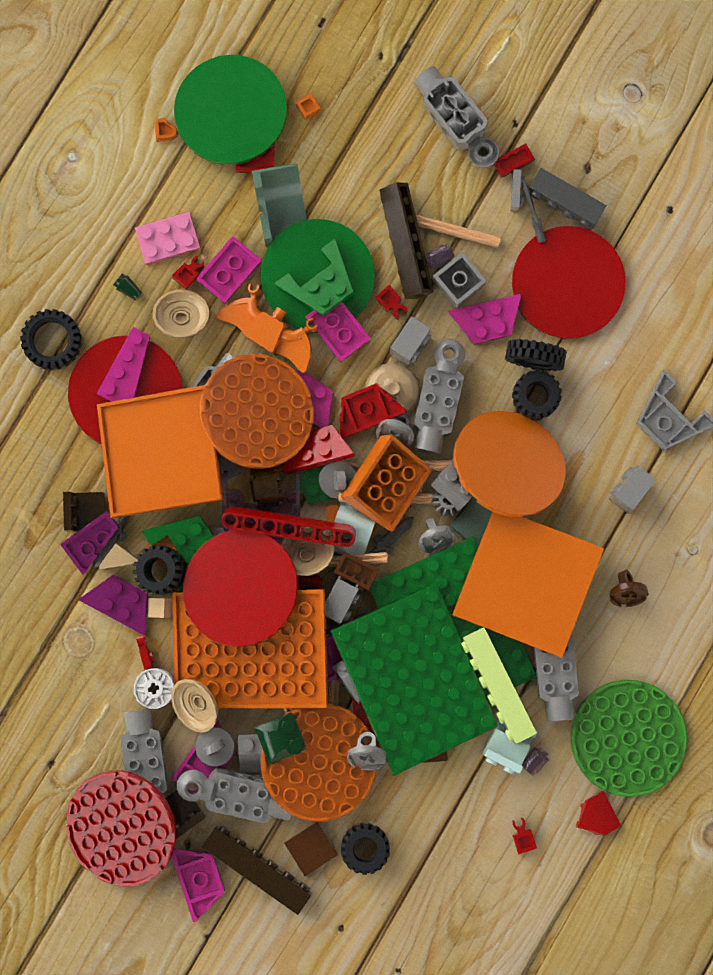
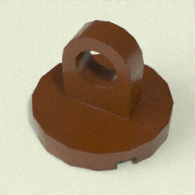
[609,570,649,607]

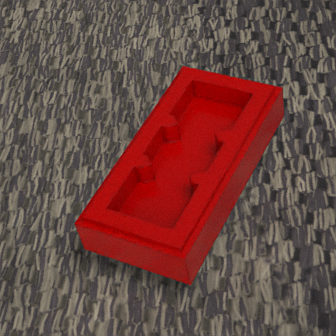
[494,143,535,178]

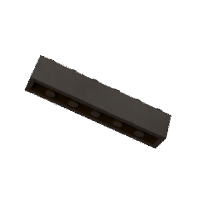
[379,182,434,299]
[202,825,312,915]

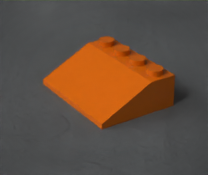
[341,434,432,532]

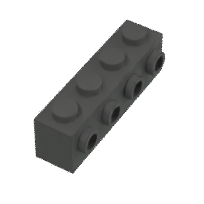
[529,168,607,229]

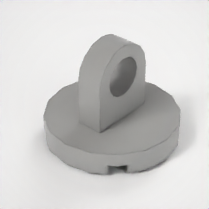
[376,414,414,448]
[318,461,356,499]
[418,517,457,555]
[195,727,235,766]
[347,732,387,770]

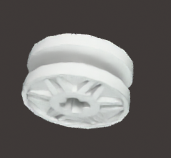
[134,668,175,709]

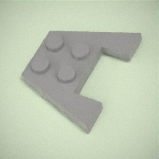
[636,370,713,451]

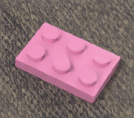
[135,212,200,265]

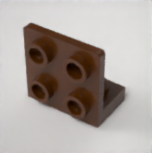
[334,552,379,593]

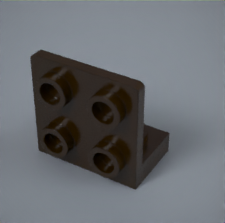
[63,491,105,532]
[165,790,206,839]

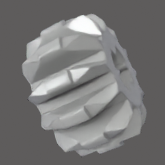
[432,490,460,516]

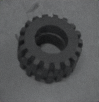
[512,370,562,420]
[133,545,186,594]
[341,823,390,875]

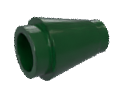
[113,273,142,300]

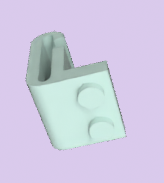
[330,502,375,555]
[482,719,538,775]

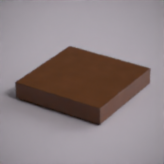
[284,822,338,876]

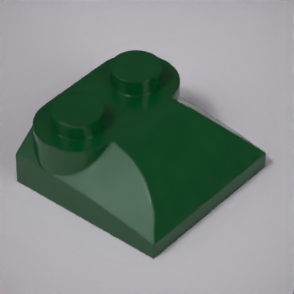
[254,712,306,764]

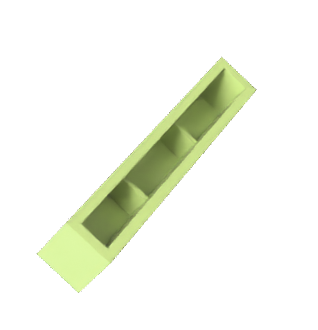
[461,627,537,744]

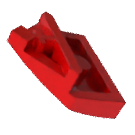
[576,791,621,835]

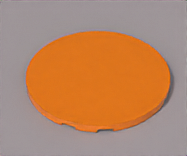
[200,354,314,469]
[453,411,566,517]
[261,703,377,822]

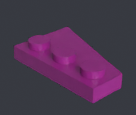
[60,511,119,575]

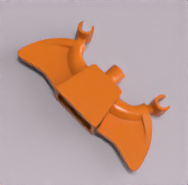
[216,283,318,373]

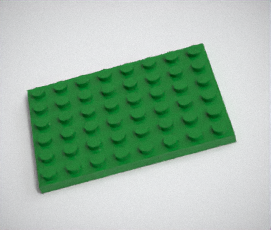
[370,536,537,700]
[330,584,498,776]

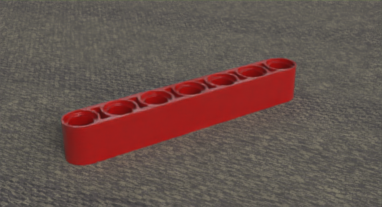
[221,506,356,547]

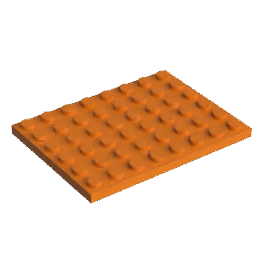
[172,589,328,708]

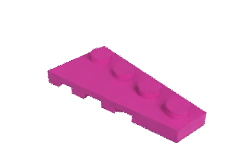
[97,327,150,402]

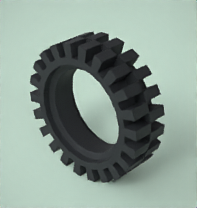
[20,309,82,370]
[505,339,567,371]

